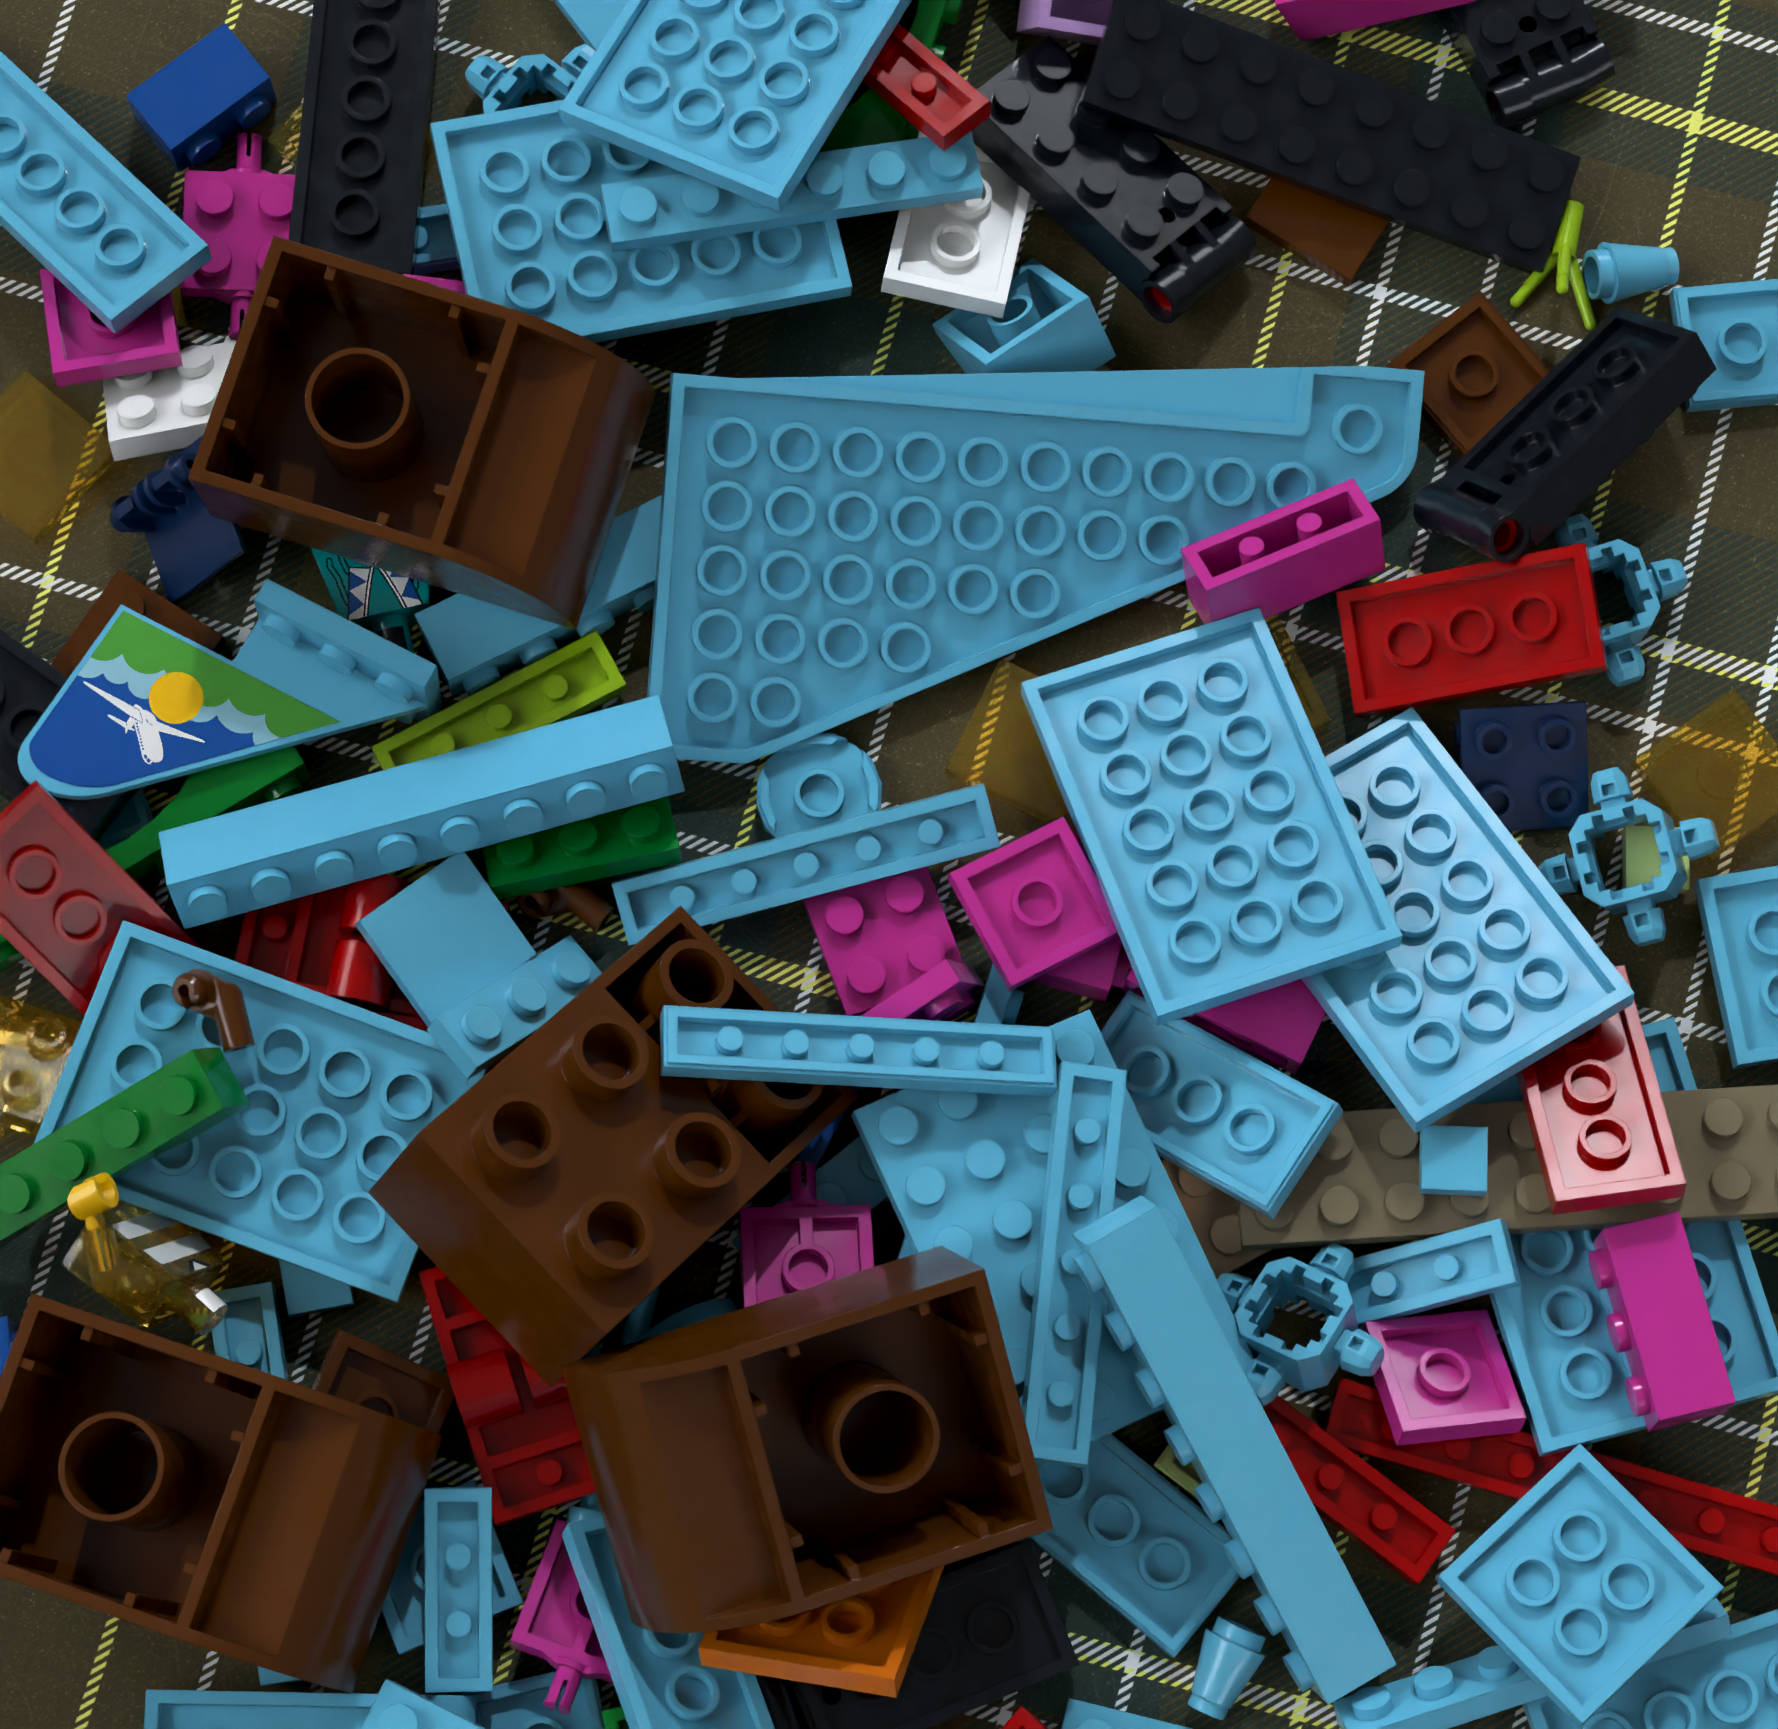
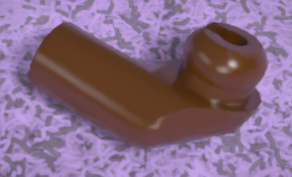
[517,882,616,932]
[172,969,255,1053]

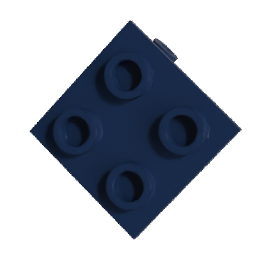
[110,436,247,605]
[1453,701,1589,831]

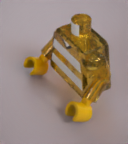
[61,1172,228,1335]

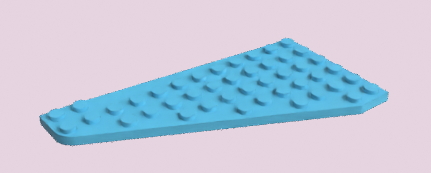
[647,366,1425,764]

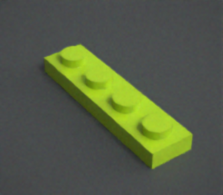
[371,630,627,770]

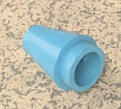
[1582,242,1679,304]
[1187,1615,1267,1720]

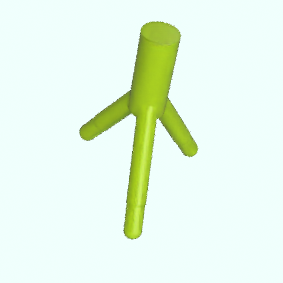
[1510,200,1597,331]

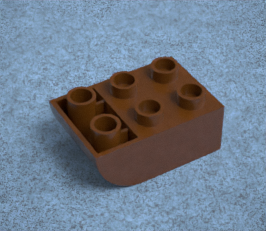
[188,235,656,630]
[368,905,860,1387]
[561,1245,1053,1633]
[0,1293,443,1693]

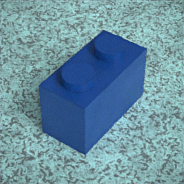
[126,23,277,173]

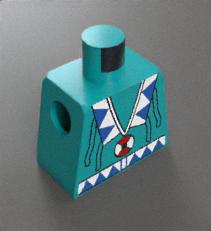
[311,547,434,653]

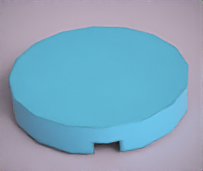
[757,733,882,839]

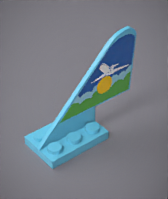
[18,578,442,800]

